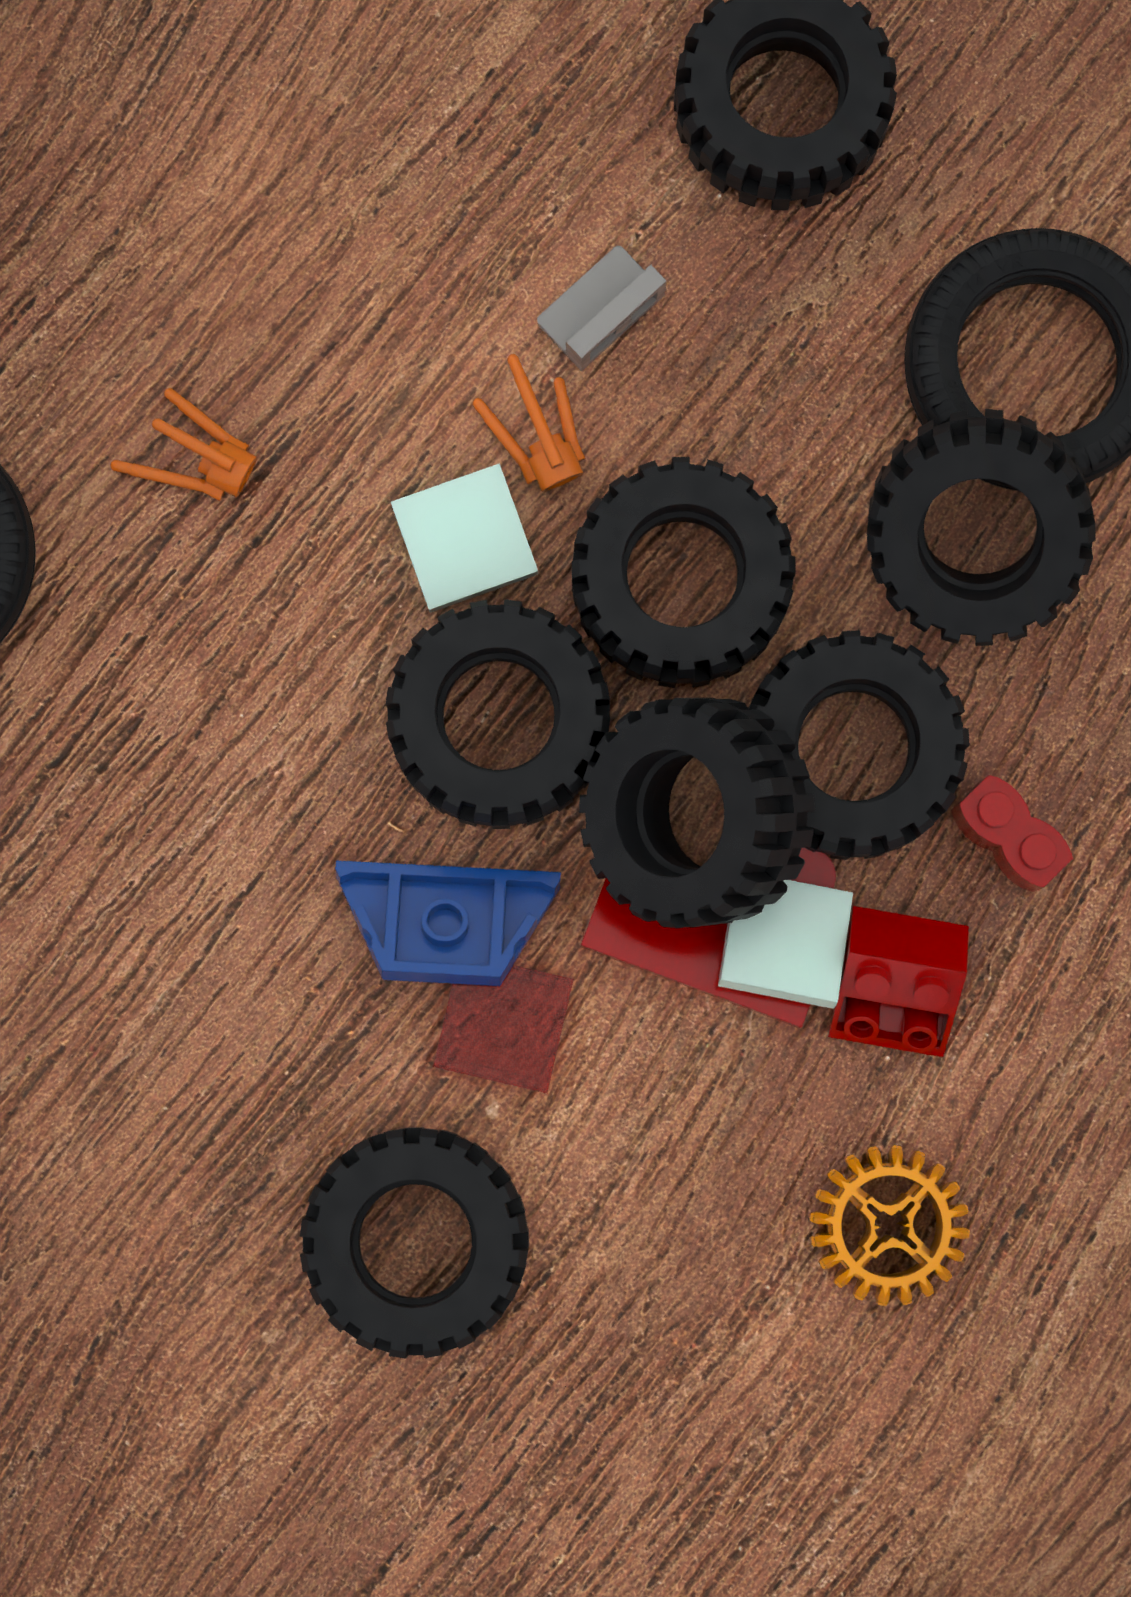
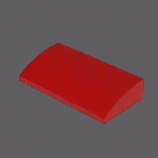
[580,878,810,1028]

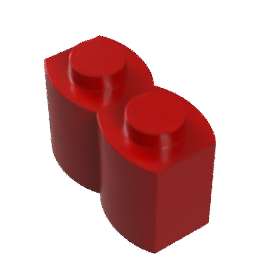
[951,775,1073,892]

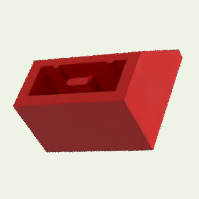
[828,906,969,1057]

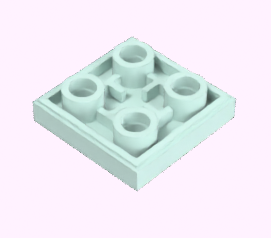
[391,463,539,613]
[718,880,853,1009]

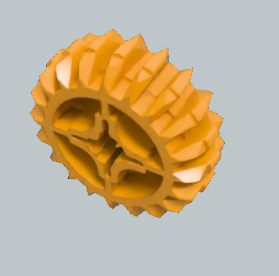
[809,1145,970,1306]

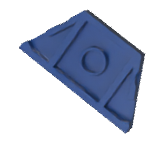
[335,860,561,986]

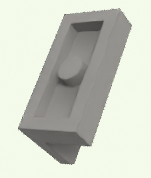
[537,246,667,371]

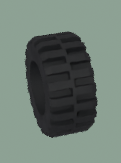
[674,0,897,210]
[867,409,1096,646]
[572,457,796,688]
[385,599,610,829]
[748,630,970,860]
[579,698,815,928]
[300,1127,529,1359]

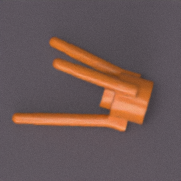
[473,354,586,492]
[110,388,257,501]

